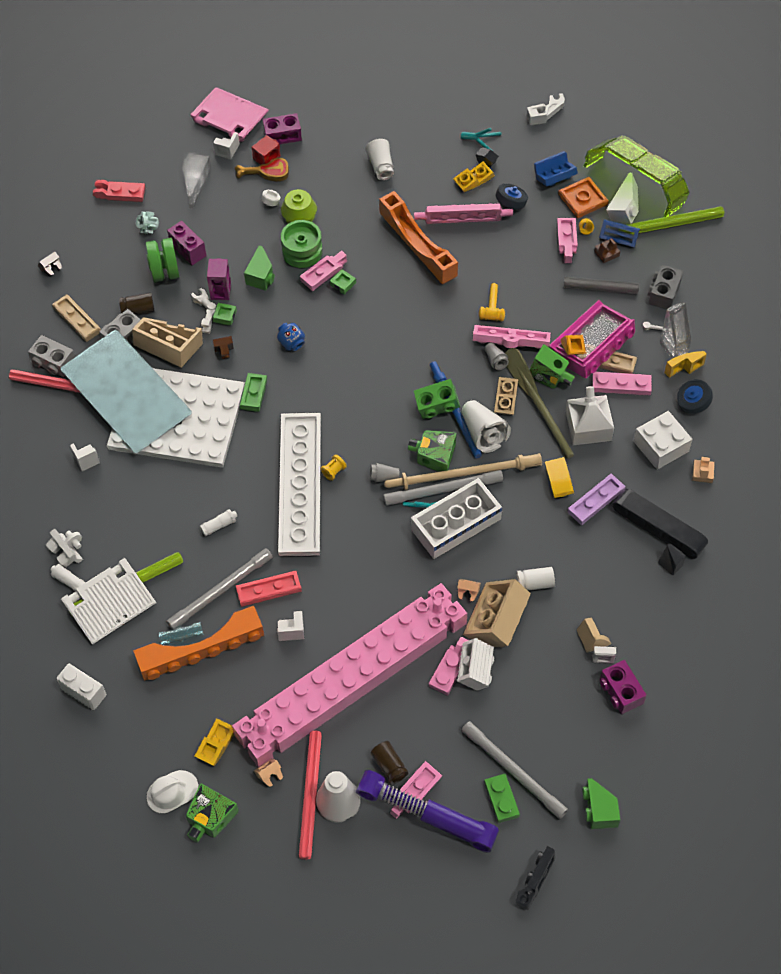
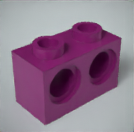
[262,113,302,145]
[167,221,206,266]
[207,258,231,300]
[599,659,647,714]

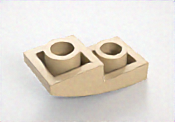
[494,377,518,415]

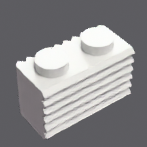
[457,638,494,691]
[57,663,106,710]

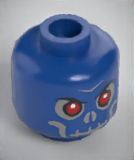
[277,323,305,351]

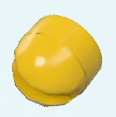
[579,218,594,235]

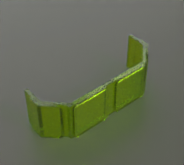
[584,135,690,218]

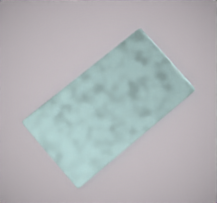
[61,330,192,453]

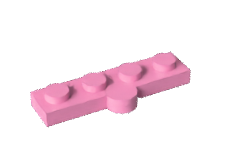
[473,325,551,349]

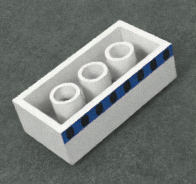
[411,478,502,559]

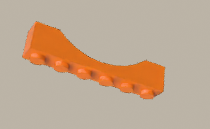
[379,191,458,284]
[133,605,264,681]

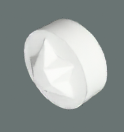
[261,190,280,206]

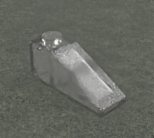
[182,152,211,208]
[660,301,691,359]

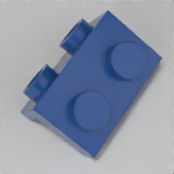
[534,151,578,186]

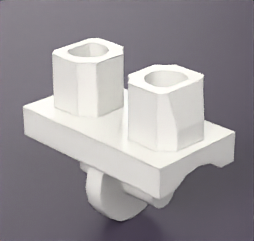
[46,529,83,567]

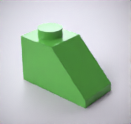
[244,245,275,291]

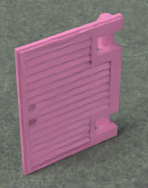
[190,87,269,142]

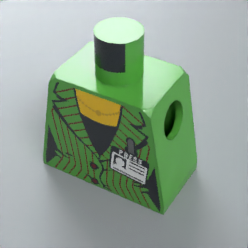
[530,344,575,388]
[408,430,457,472]
[186,783,239,842]

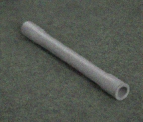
[383,470,503,506]
[166,548,273,631]
[461,721,568,820]

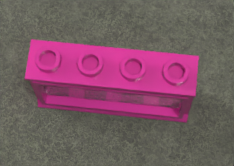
[549,300,635,379]

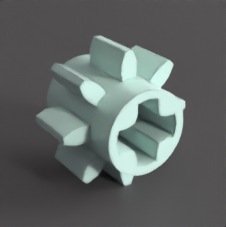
[136,211,159,234]

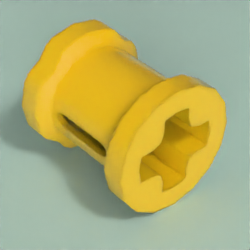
[320,454,347,481]

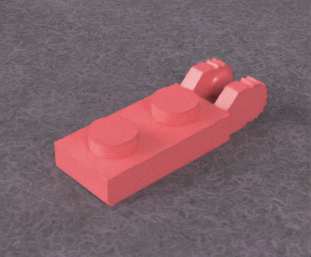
[93,180,146,202]

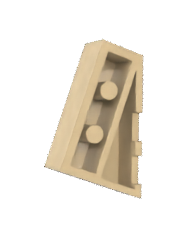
[132,317,203,368]

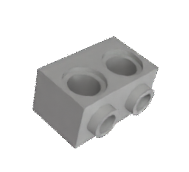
[99,309,141,345]
[28,335,76,377]

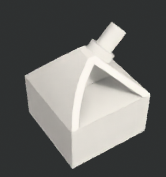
[566,386,614,445]

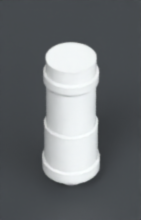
[200,509,237,537]
[50,564,86,592]

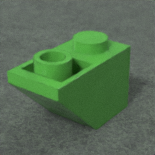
[582,778,620,829]

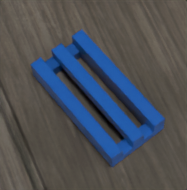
[599,219,640,247]

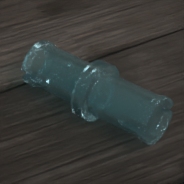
[159,622,204,645]

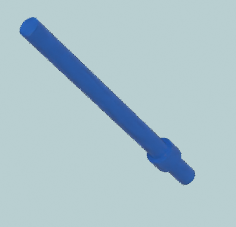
[429,361,482,459]

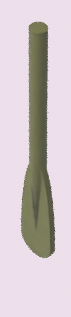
[505,348,574,459]

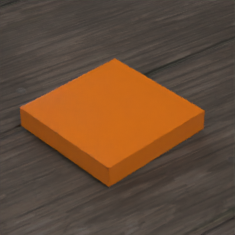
[558,177,609,219]

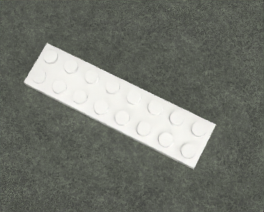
[278,413,321,556]

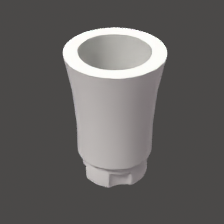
[365,139,394,181]

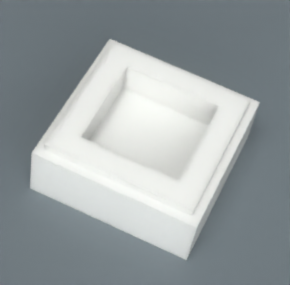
[593,646,616,663]

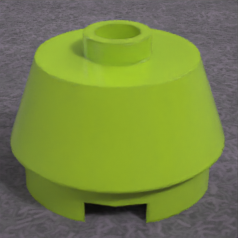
[281,189,317,224]

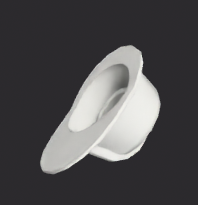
[147,770,198,813]

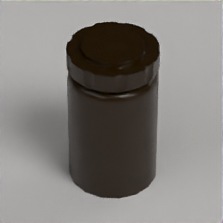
[119,292,155,314]
[371,741,409,785]

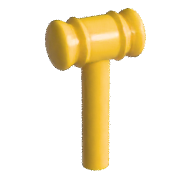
[479,283,505,322]

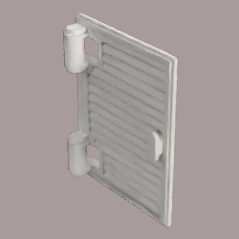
[61,558,156,645]

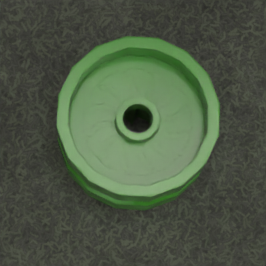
[281,220,322,268]
[146,237,180,282]

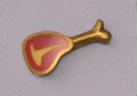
[235,158,289,182]

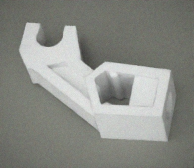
[527,93,565,125]

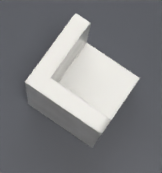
[213,132,240,159]
[70,443,100,471]
[277,611,304,641]

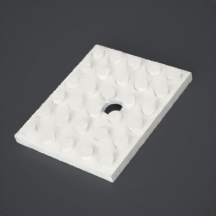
[107,368,245,468]

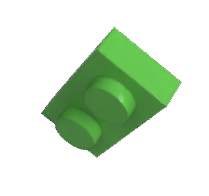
[240,373,267,412]
[484,773,520,823]

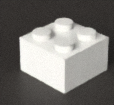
[634,411,692,470]

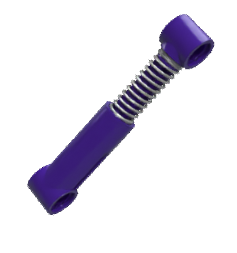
[356,770,499,852]

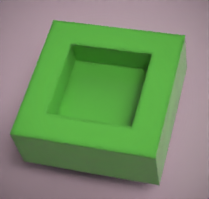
[330,269,356,294]
[213,303,237,325]

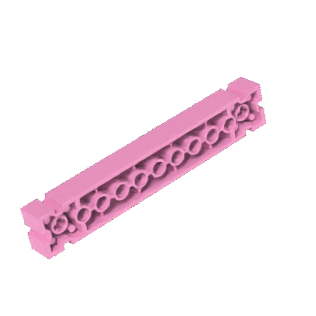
[232,583,467,767]

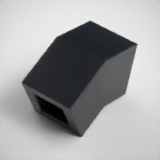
[475,147,499,168]

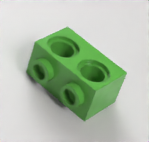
[414,379,460,419]

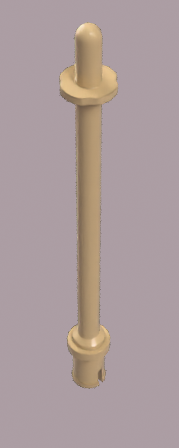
[384,453,542,490]

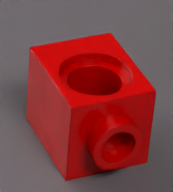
[252,135,280,165]

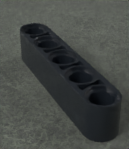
[612,489,708,559]

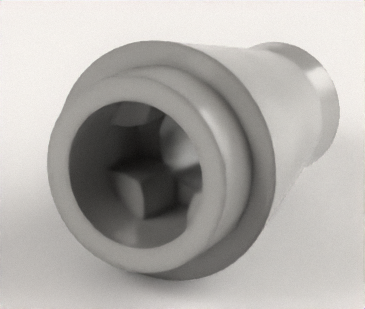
[485,343,509,370]
[370,463,399,483]

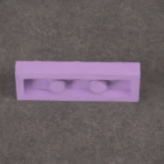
[567,474,625,525]

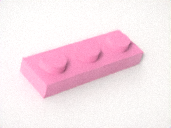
[592,372,651,395]

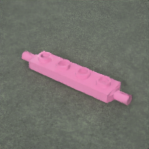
[414,203,513,224]

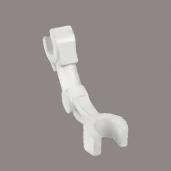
[191,288,216,334]

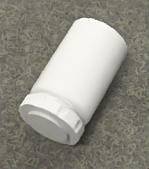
[516,567,555,591]

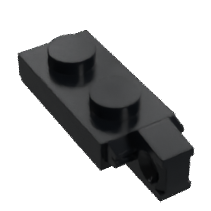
[515,846,556,910]

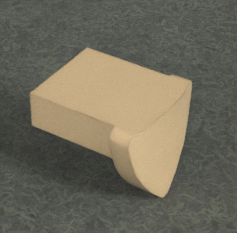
[577,618,611,652]

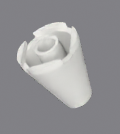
[461,400,511,453]
[316,771,360,822]

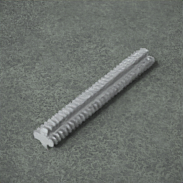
[564,277,639,294]

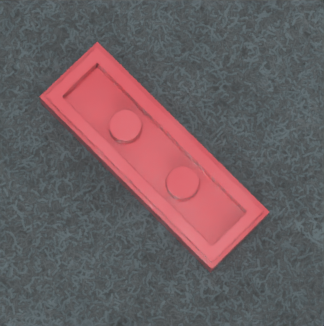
[236,571,302,607]

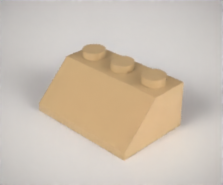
[463,579,531,647]

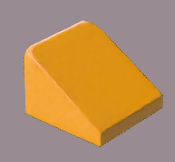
[560,335,586,355]

